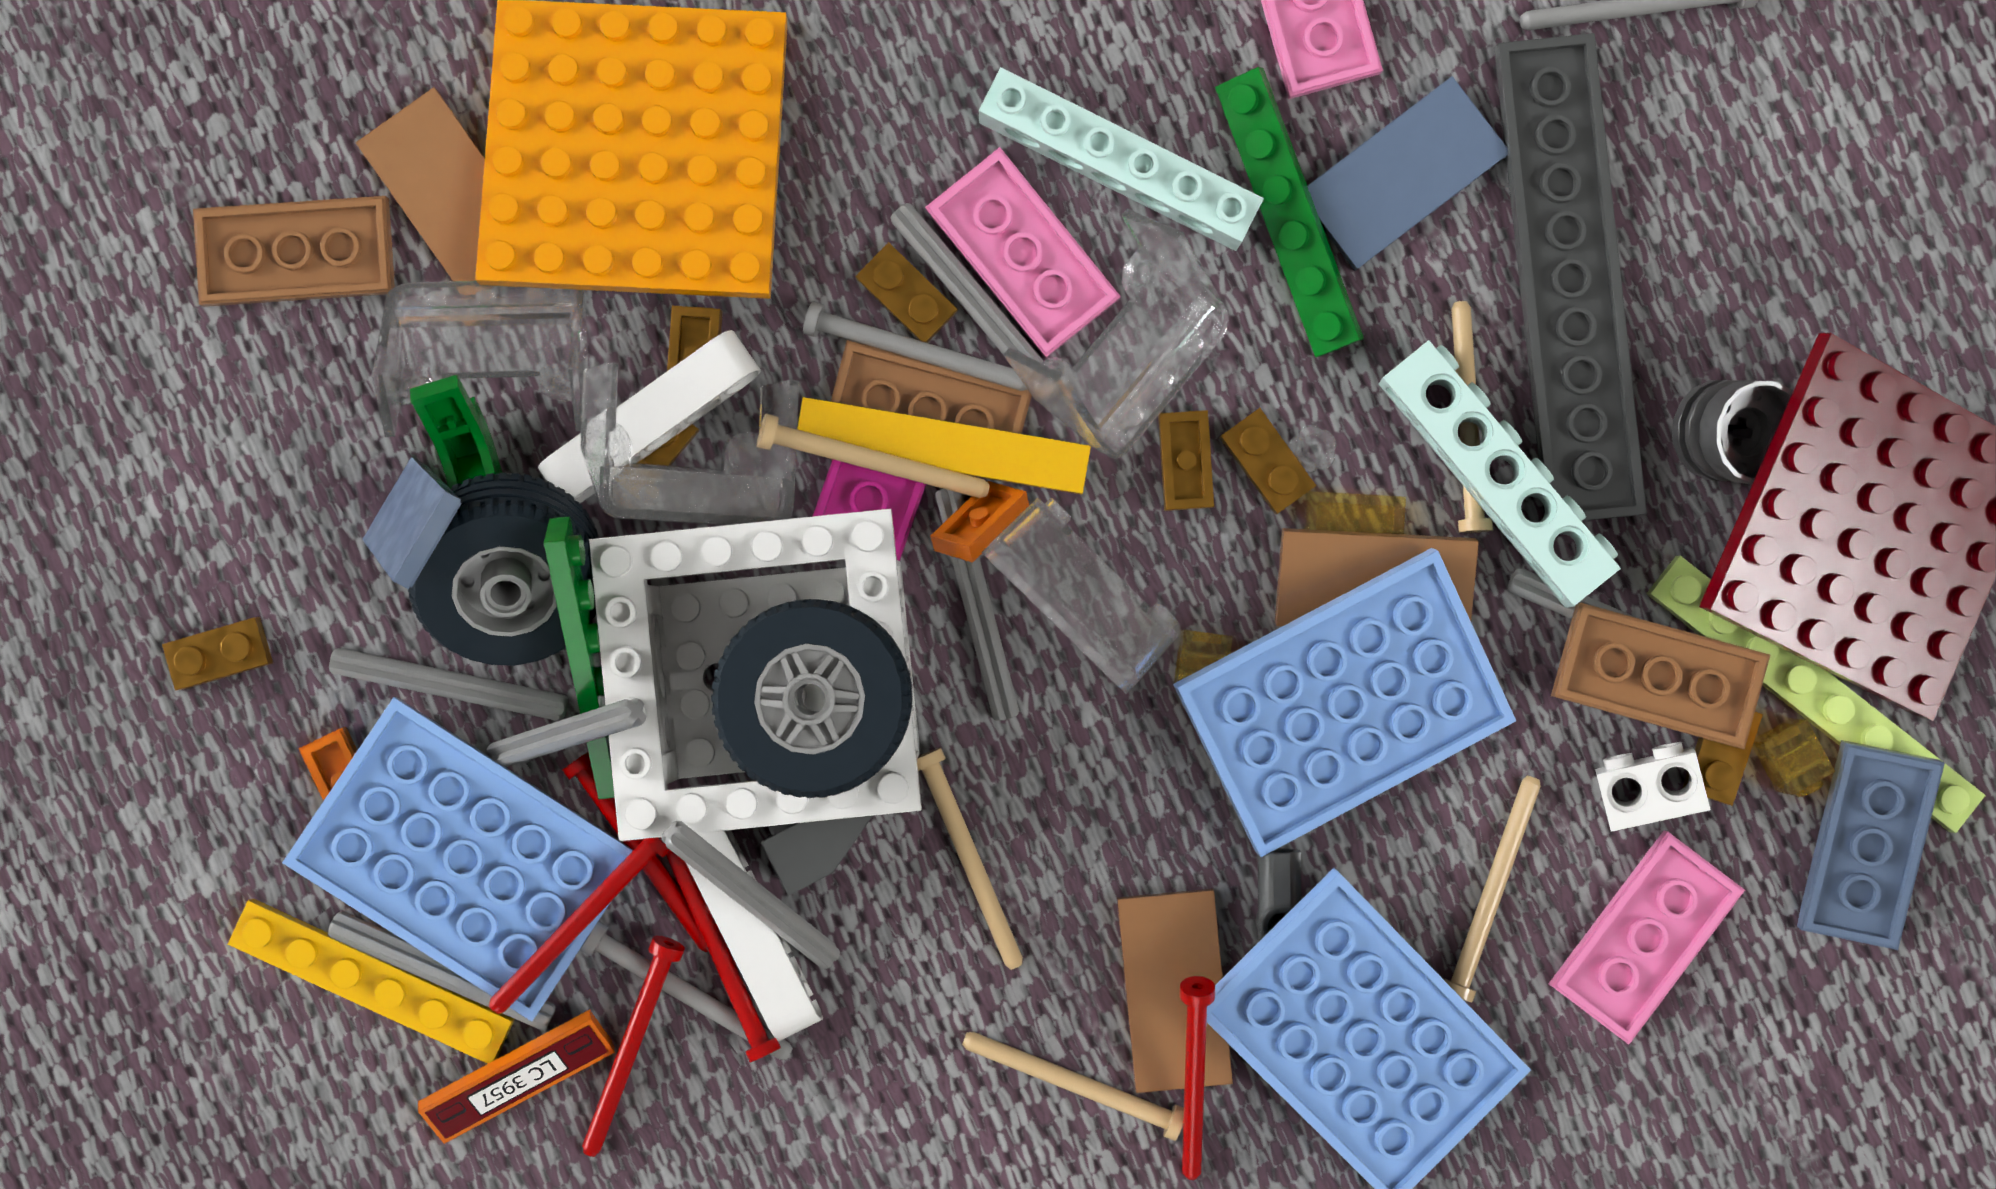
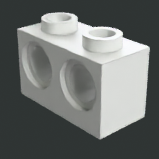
[1595,742,1711,832]

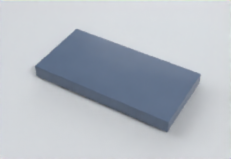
[1308,76,1508,271]
[362,457,462,589]
[1797,740,1945,950]

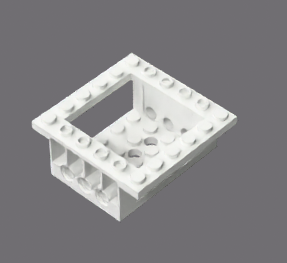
[589,509,922,841]

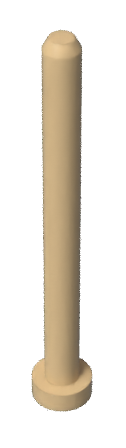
[1451,301,1493,533]
[757,414,990,498]
[917,747,1023,970]
[1443,775,1541,1003]
[962,1032,1184,1141]

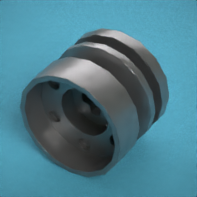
[1672,380,1793,484]

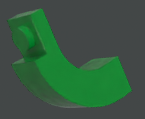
[410,374,503,489]

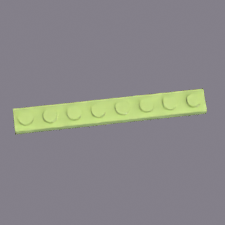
[1646,556,1986,833]

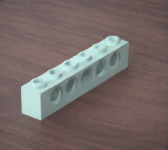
[979,67,1264,251]
[1379,340,1621,608]

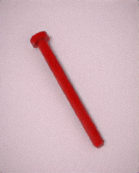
[562,752,708,952]
[488,837,670,1014]
[666,850,781,1063]
[582,936,685,1157]
[1180,976,1215,1180]

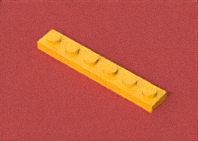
[227,898,515,1064]

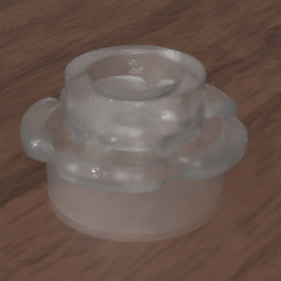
[1289,425,1337,473]

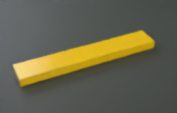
[797,397,1091,495]

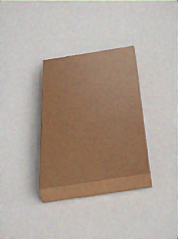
[355,87,491,302]
[193,196,395,307]
[830,340,1033,483]
[1275,528,1479,626]
[1551,603,1770,749]
[1117,888,1233,1093]

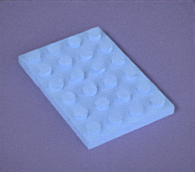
[1173,548,1516,857]
[282,697,633,1021]
[1207,868,1531,1189]

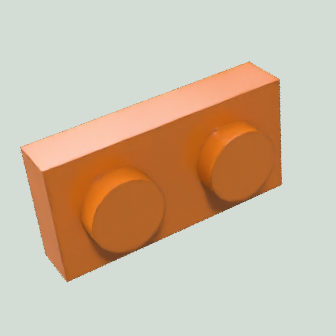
[930,481,1030,563]

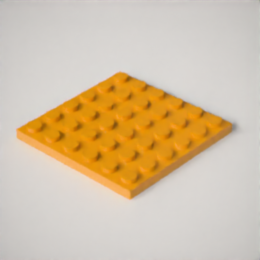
[475,0,787,299]

